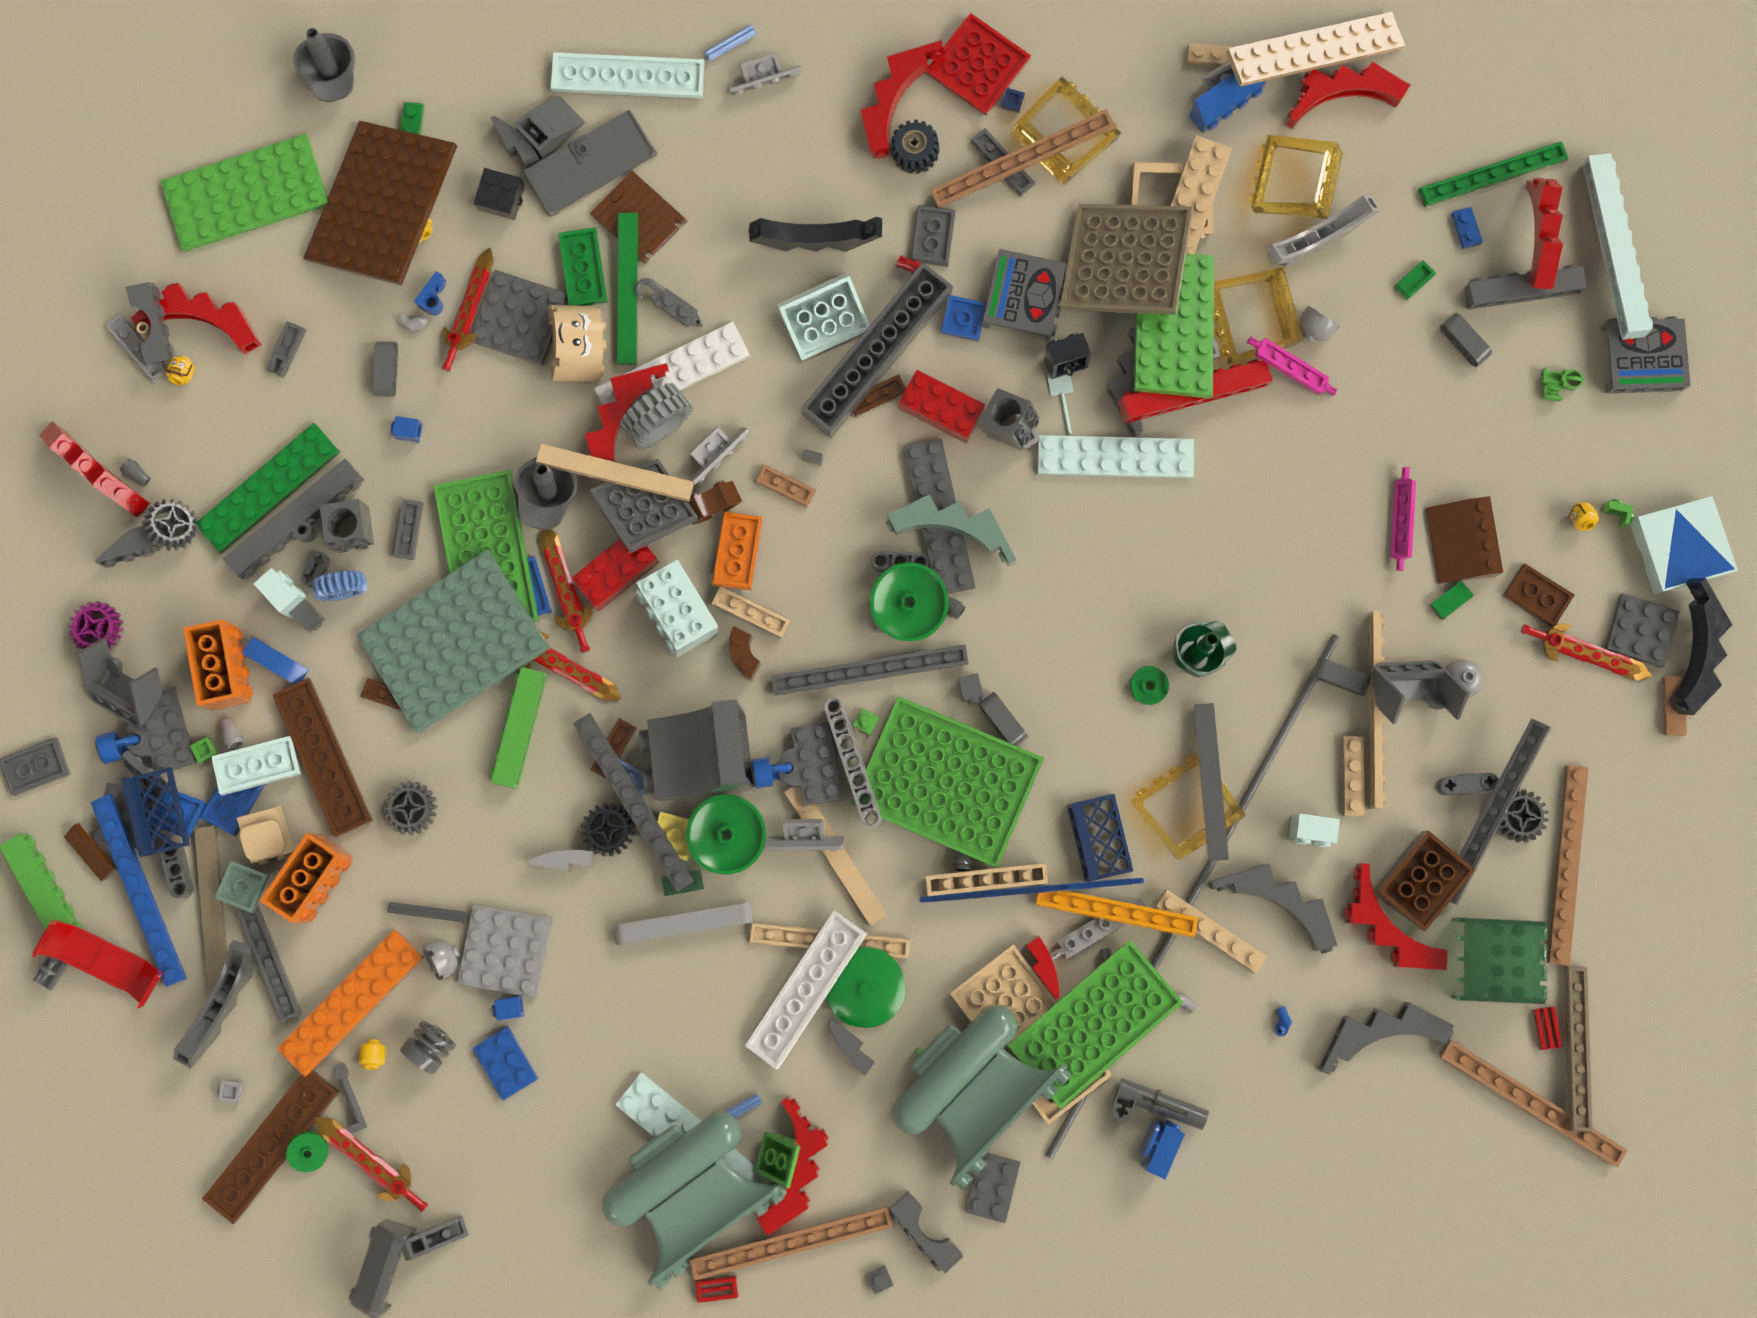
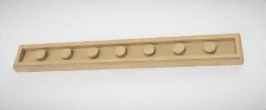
[536,444,694,502]
[784,787,887,926]
[749,923,910,959]

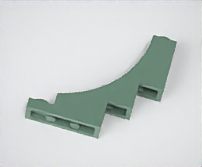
[886,494,1016,567]

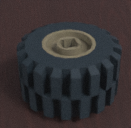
[891,120,940,174]

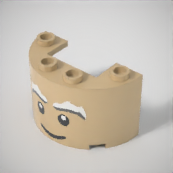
[548,305,606,382]

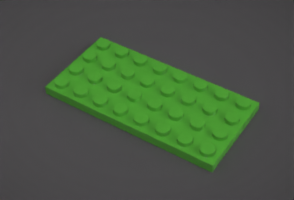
[160,134,328,252]
[1134,253,1214,399]
[433,470,539,622]
[1007,940,1184,1109]

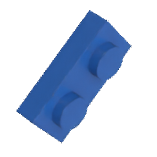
[1451,207,1483,249]

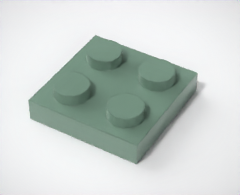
[214,860,270,913]

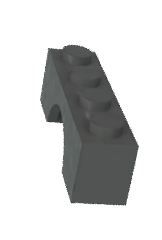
[126,282,175,365]
[890,1191,963,1273]

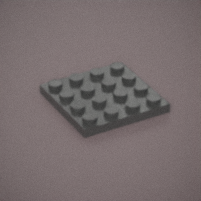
[472,270,568,366]
[590,458,698,554]

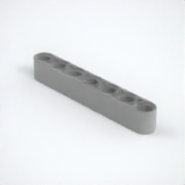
[824,697,882,829]
[614,902,754,945]

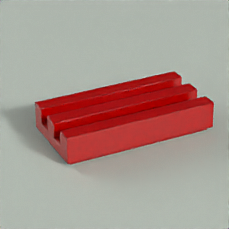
[1533,1006,1563,1050]
[695,1276,739,1303]

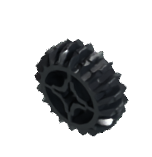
[581,803,635,857]

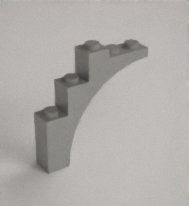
[1266,194,1381,267]

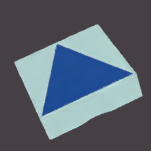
[1630,496,1738,595]

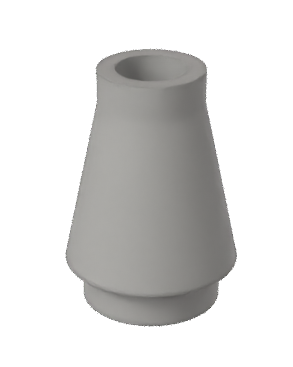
[220,718,244,749]

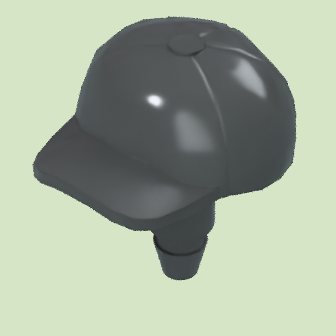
[293,28,356,102]
[515,457,578,530]

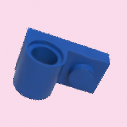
[414,271,446,316]

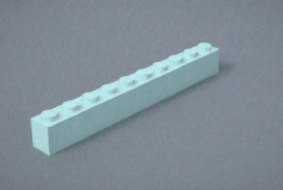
[1582,153,1653,340]

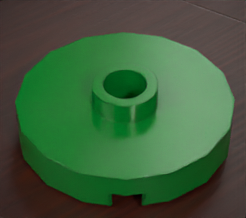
[1129,666,1169,706]
[286,1131,328,1173]

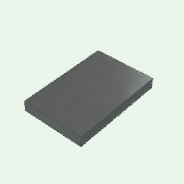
[911,205,956,267]
[0,737,71,796]

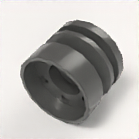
[400,1020,456,1074]

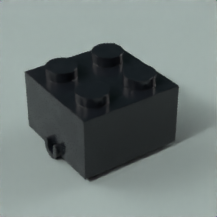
[474,168,525,220]
[1044,333,1091,379]

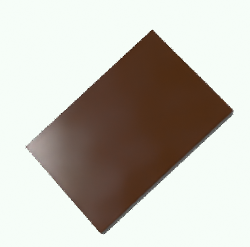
[1503,563,1575,627]

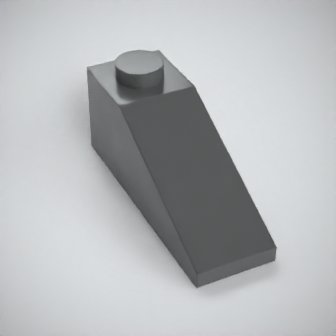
[402,1216,469,1261]

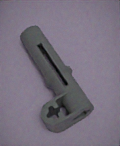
[1111,1078,1209,1130]

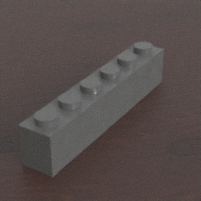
[1464,264,1588,310]

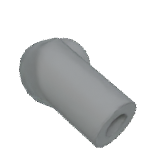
[398,315,428,332]
[1176,993,1198,1013]

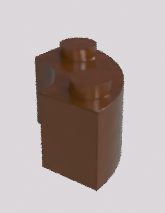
[688,481,742,525]
[729,626,761,681]

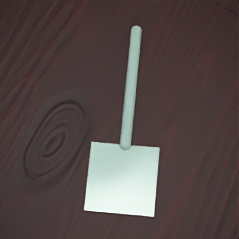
[1047,370,1074,435]

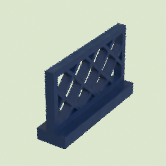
[121,767,190,858]
[1067,794,1134,882]

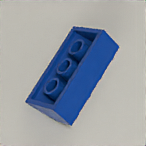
[1189,72,1266,133]

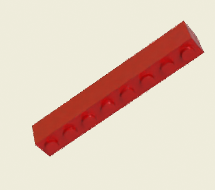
[1118,359,1273,424]

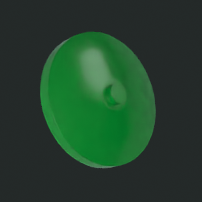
[870,563,949,642]
[686,794,766,875]
[826,946,906,1028]

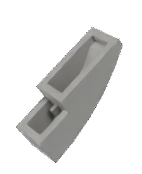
[528,850,594,872]

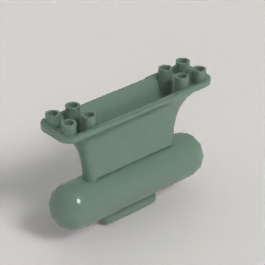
[892,1004,1072,1190]
[602,1112,787,1290]

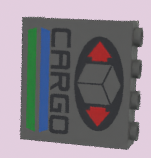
[982,249,1067,341]
[1600,316,1691,394]

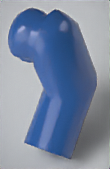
[1274,1005,1292,1036]

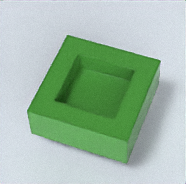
[853,708,880,735]
[190,737,219,764]

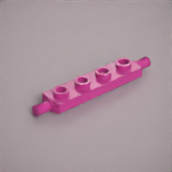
[1247,336,1337,396]
[1390,467,1416,571]

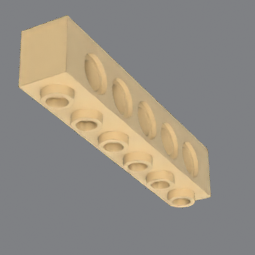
[925,863,1048,896]

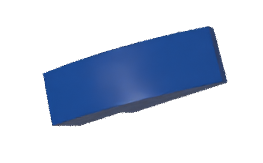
[242,637,309,684]

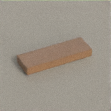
[755,465,816,508]
[1662,676,1687,736]

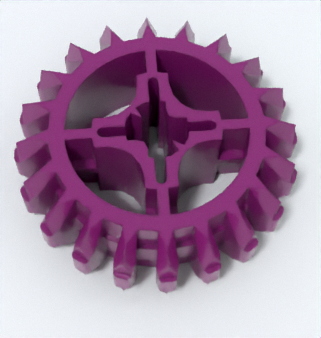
[67,601,124,651]

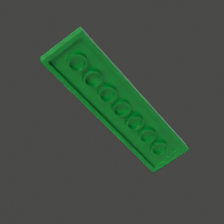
[195,423,340,554]

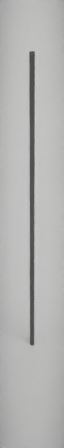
[1046,634,1340,1159]

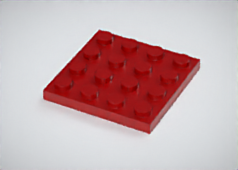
[925,12,1031,116]

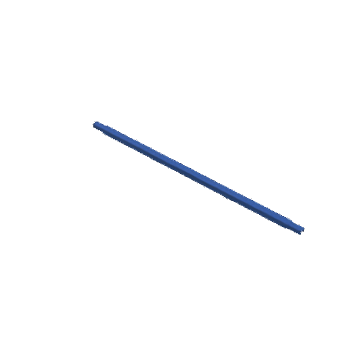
[920,878,1144,903]

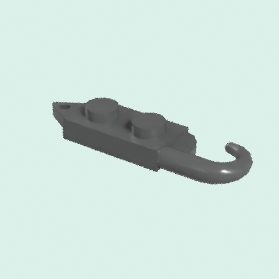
[635,278,703,327]

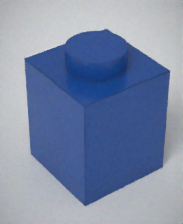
[390,416,423,443]
[492,996,525,1021]

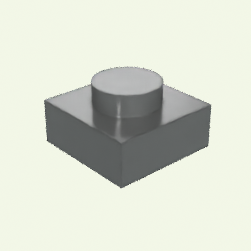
[867,1265,894,1294]

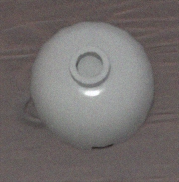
[1299,306,1339,342]
[1445,659,1484,698]
[422,940,460,981]

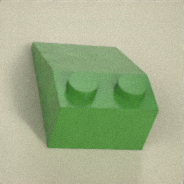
[754,1131,800,1188]

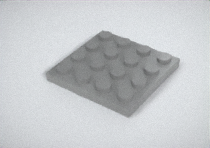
[457,904,553,998]

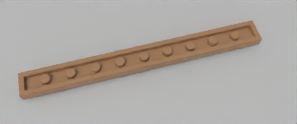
[931,109,1115,208]
[1547,765,1589,966]
[1439,1040,1628,1168]
[690,1206,893,1281]

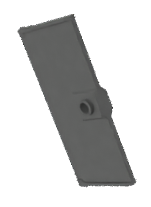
[523,109,657,217]

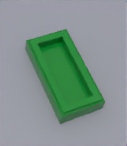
[1394,260,1437,300]
[1430,580,1474,620]

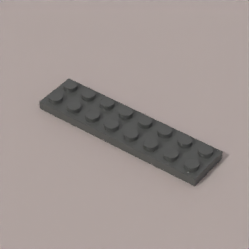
[904,438,976,594]

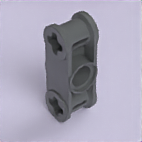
[1436,773,1499,795]

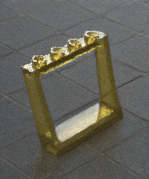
[1011,76,1121,185]
[1250,135,1343,219]
[1214,267,1303,365]
[1130,754,1246,860]

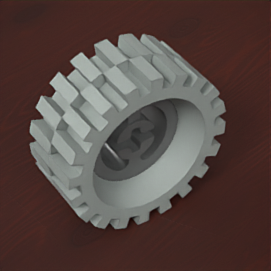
[620,383,693,450]

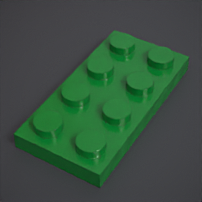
[558,227,608,306]

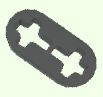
[301,551,330,588]

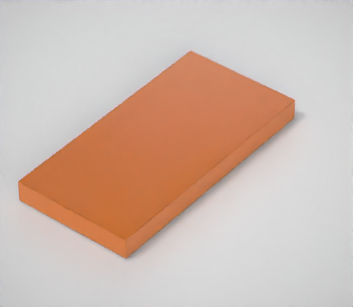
[712,512,763,591]

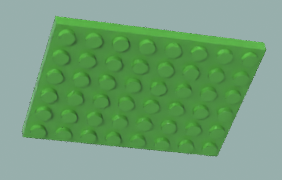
[851,696,1044,868]

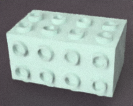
[635,559,718,658]

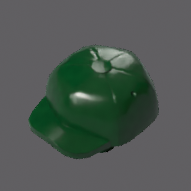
[1173,621,1237,678]

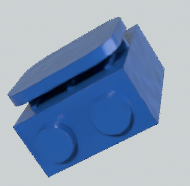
[1139,1120,1185,1180]

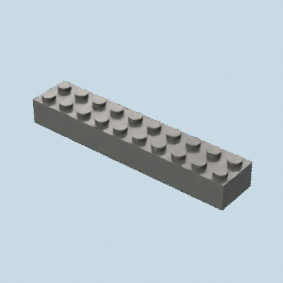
[801,263,953,438]

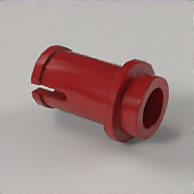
[896,255,921,275]

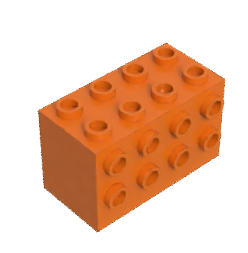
[183,619,253,711]
[260,833,353,924]

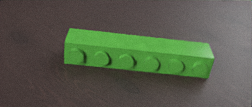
[490,667,547,789]
[0,833,84,930]

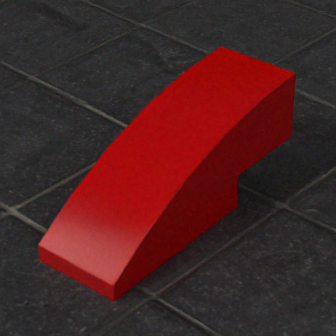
[1025,936,1060,1000]

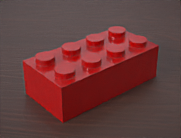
[898,369,986,443]
[571,539,660,611]

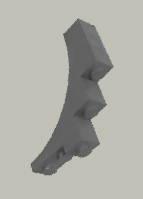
[173,940,253,1069]

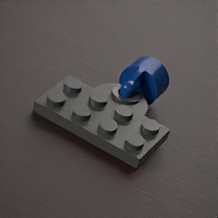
[95,688,197,771]
[750,722,843,807]

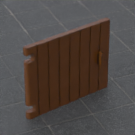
[590,170,687,264]

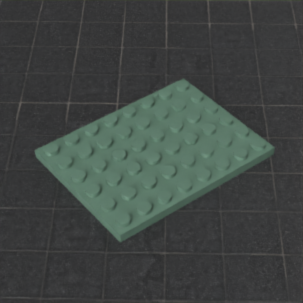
[357,550,551,734]

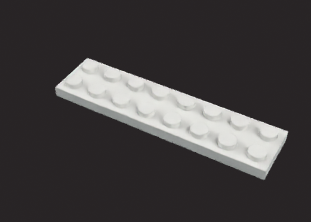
[594,322,750,408]
[745,911,868,1069]

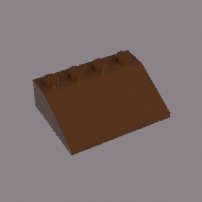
[1426,496,1503,584]
[1373,830,1475,932]

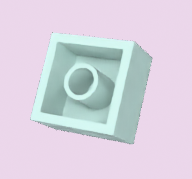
[254,568,307,618]
[1289,814,1340,848]

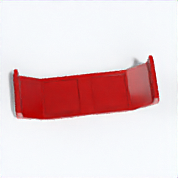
[32,919,163,1009]

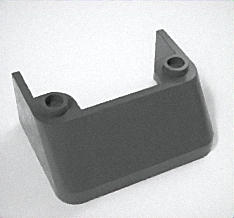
[77,638,163,728]
[1372,661,1470,724]
[348,1219,417,1318]

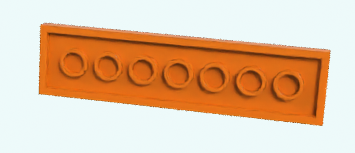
[276,929,424,1077]

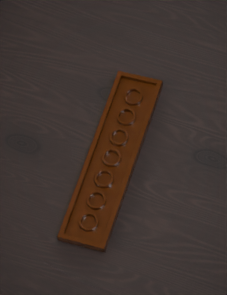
[272,678,373,838]
[202,1070,340,1224]

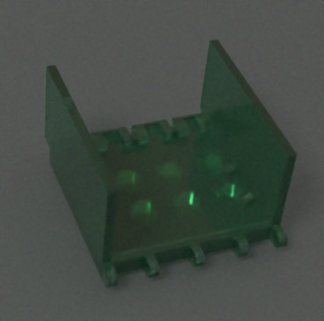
[1452,918,1547,1004]

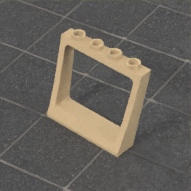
[1130,162,1214,238]

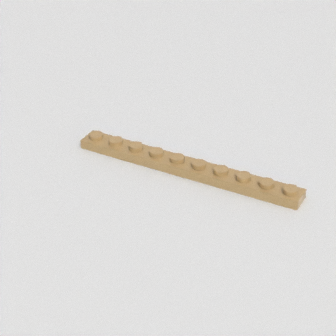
[1368,611,1386,809]

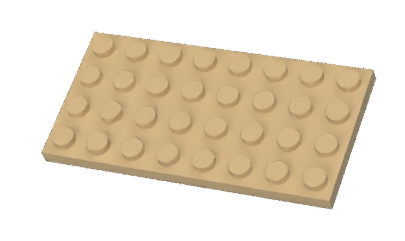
[950,944,1112,1125]

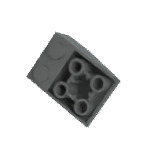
[514,95,585,159]

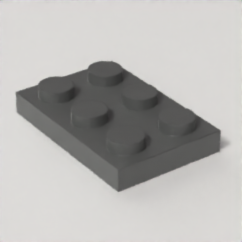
[966,1153,1020,1223]

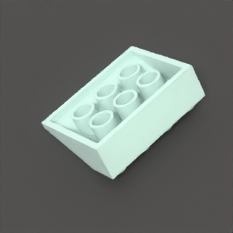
[776,273,870,360]

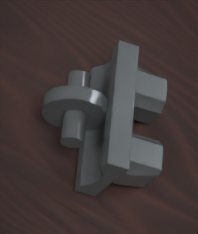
[33,957,68,991]

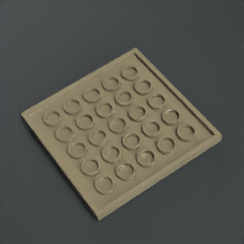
[1060,204,1193,315]

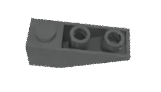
[95,525,160,568]

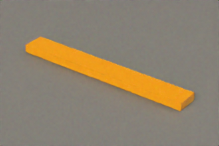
[1036,885,1198,938]

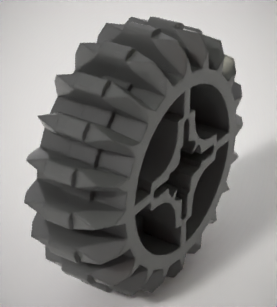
[142,499,199,551]
[383,781,438,835]
[1498,789,1549,843]

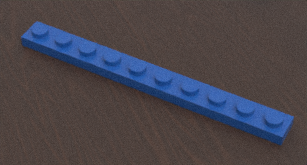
[90,794,187,987]

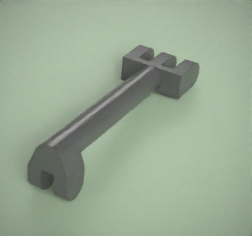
[333,1063,367,1133]

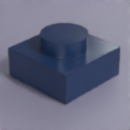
[1001,88,1025,113]

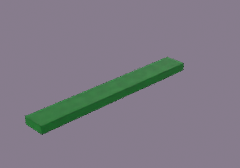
[1418,141,1568,207]
[617,213,638,365]

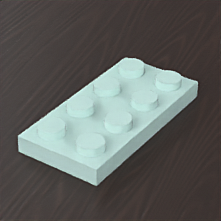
[211,736,301,796]

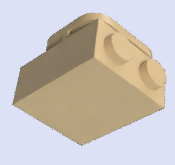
[237,805,294,866]

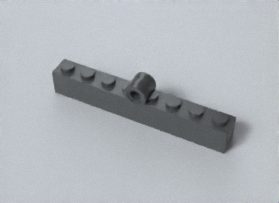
[222,459,364,579]

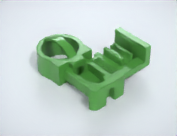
[1540,367,1583,402]

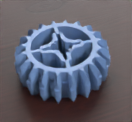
[312,570,367,601]

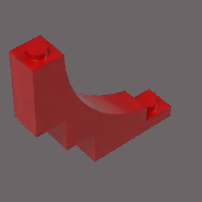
[861,40,946,159]
[585,363,670,483]

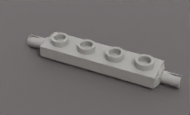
[1050,899,1145,961]

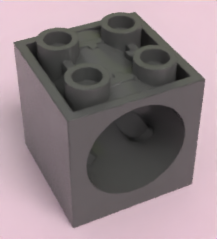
[979,388,1040,450]
[320,499,374,553]

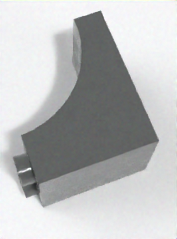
[639,699,754,801]

